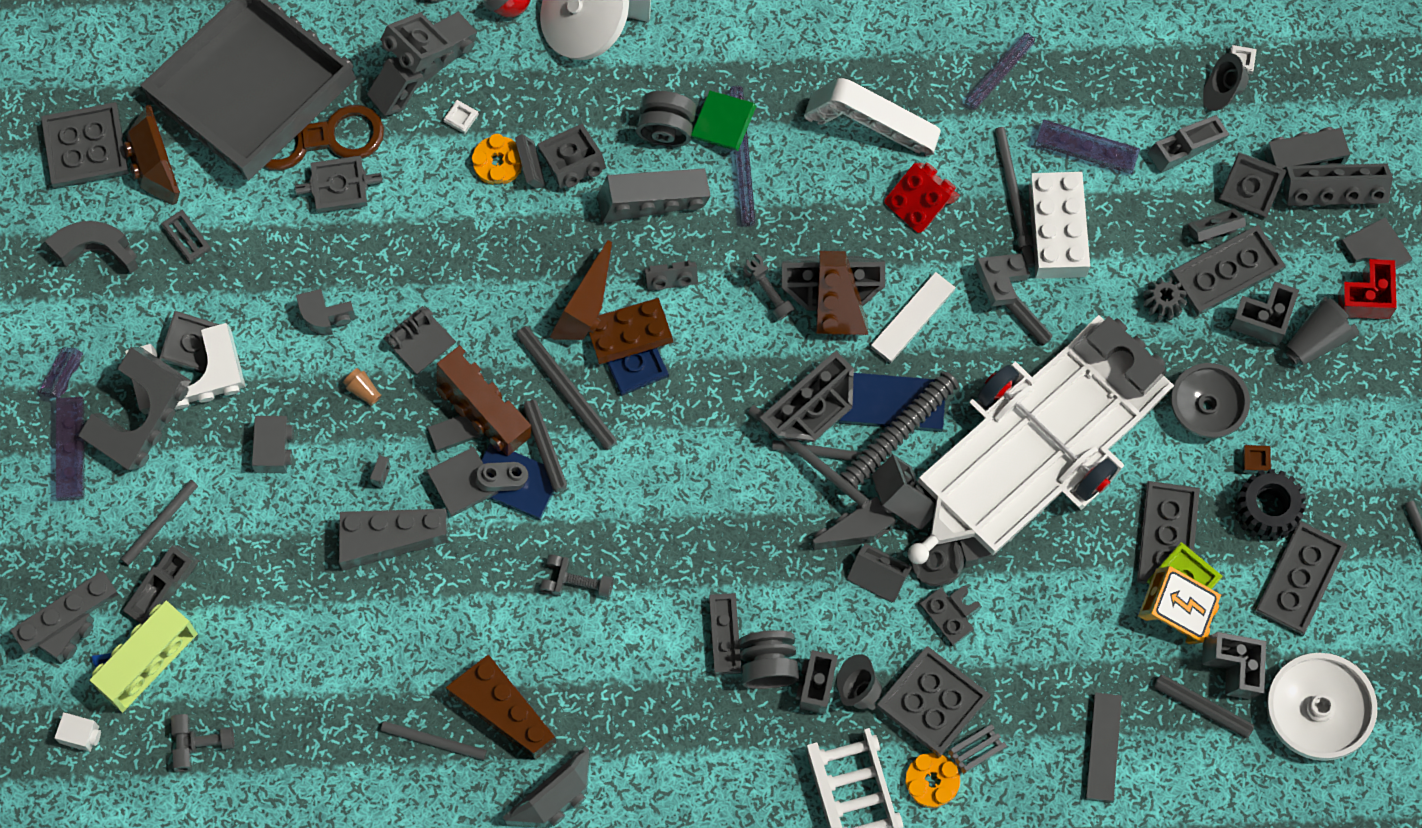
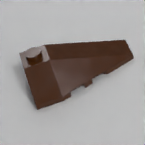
[550,240,612,340]

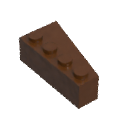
[436,345,531,456]

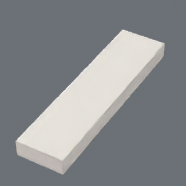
[871,272,956,364]

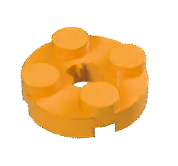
[472,134,522,185]
[905,753,960,808]

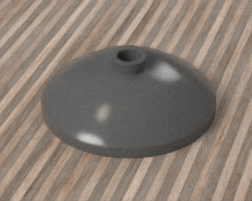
[1171,363,1250,439]

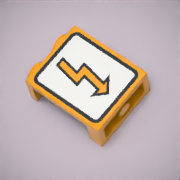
[1138,566,1221,645]

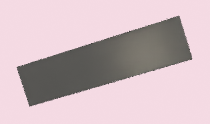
[1085,692,1122,803]

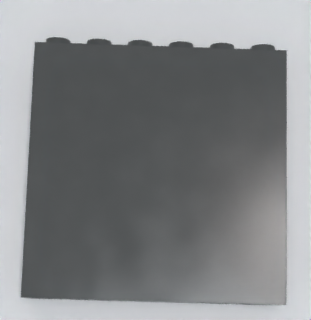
[140,0,356,181]

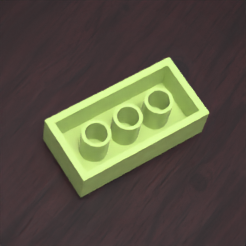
[90,601,198,713]

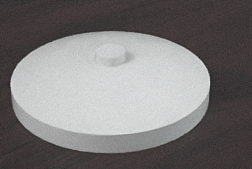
[540,0,629,60]
[1267,653,1377,761]

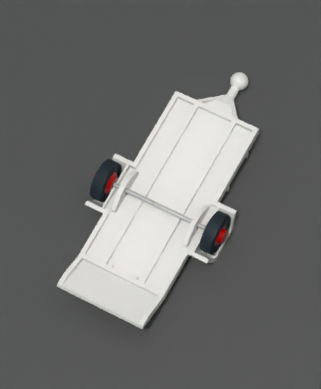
[908,315,1174,564]

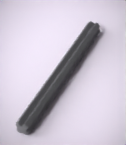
[517,326,617,450]

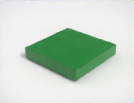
[691,90,757,151]

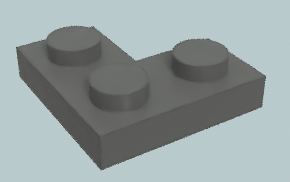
[974,254,1031,306]

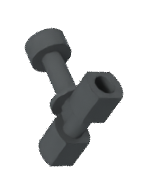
[171,714,235,772]

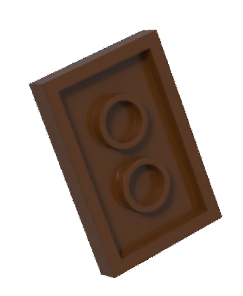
[588,298,674,364]

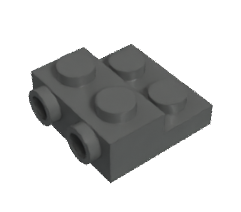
[380,12,455,73]
[537,123,606,189]

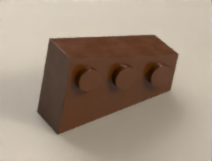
[816,251,869,335]

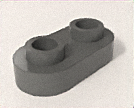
[475,462,528,492]

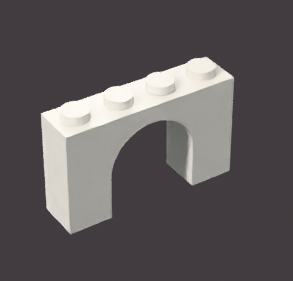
[125,323,246,414]

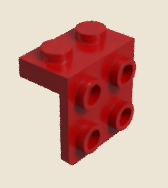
[885,162,960,233]

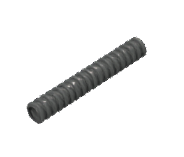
[839,371,959,489]

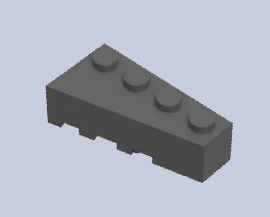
[597,168,711,224]
[339,509,449,571]

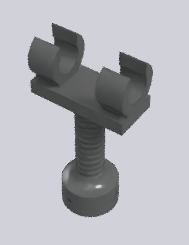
[743,254,795,321]
[540,554,614,598]

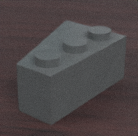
[416,11,477,89]

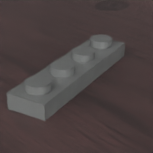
[10,570,119,654]

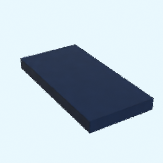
[839,373,945,432]

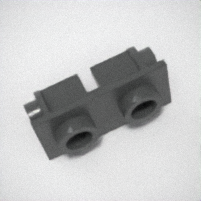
[645,260,698,291]

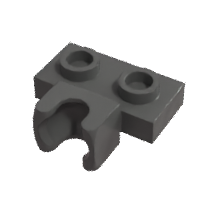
[920,586,982,646]

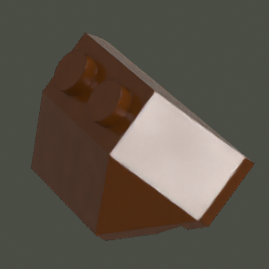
[123,105,180,205]

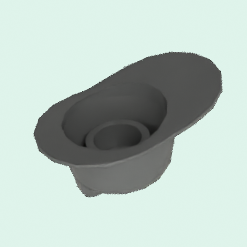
[1203,53,1249,111]
[836,654,882,710]

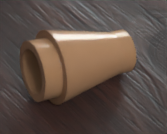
[343,368,382,406]

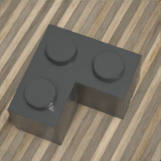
[1230,282,1299,346]
[872,454,936,530]
[1202,632,1267,699]

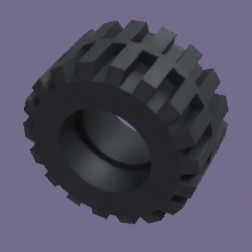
[1234,469,1306,541]

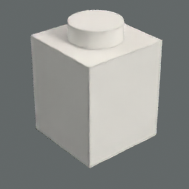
[55,712,101,752]

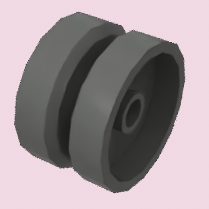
[636,91,696,147]

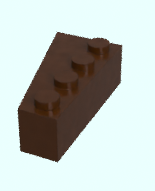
[446,654,556,760]

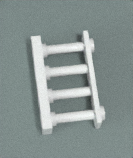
[806,728,903,828]

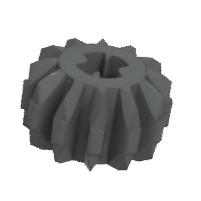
[1143,277,1187,321]

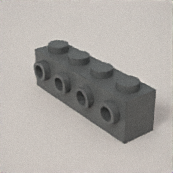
[1283,163,1393,207]

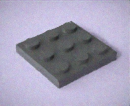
[41,102,129,188]
[877,646,991,757]

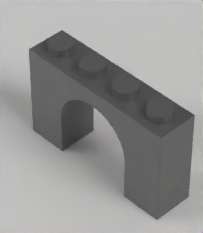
[79,347,191,470]

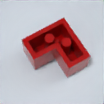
[1338,259,1397,319]

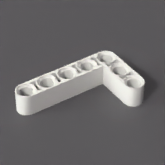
[804,78,941,156]

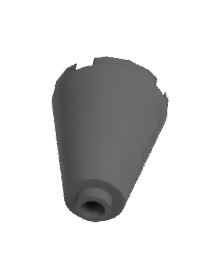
[1286,296,1359,365]

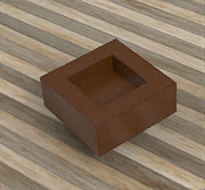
[1242,445,1271,474]

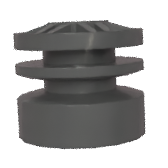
[739,630,799,689]

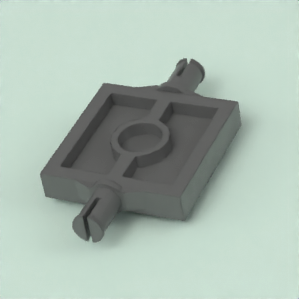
[295,156,383,213]

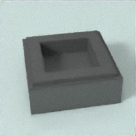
[370,455,391,489]

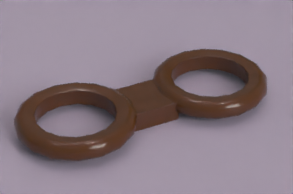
[264,105,384,171]

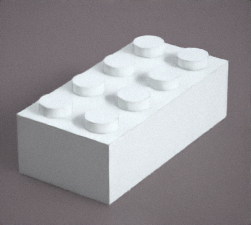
[1028,172,1090,279]

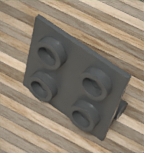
[383,306,456,375]

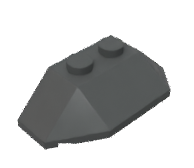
[782,256,885,311]
[760,351,854,442]
[503,745,590,828]

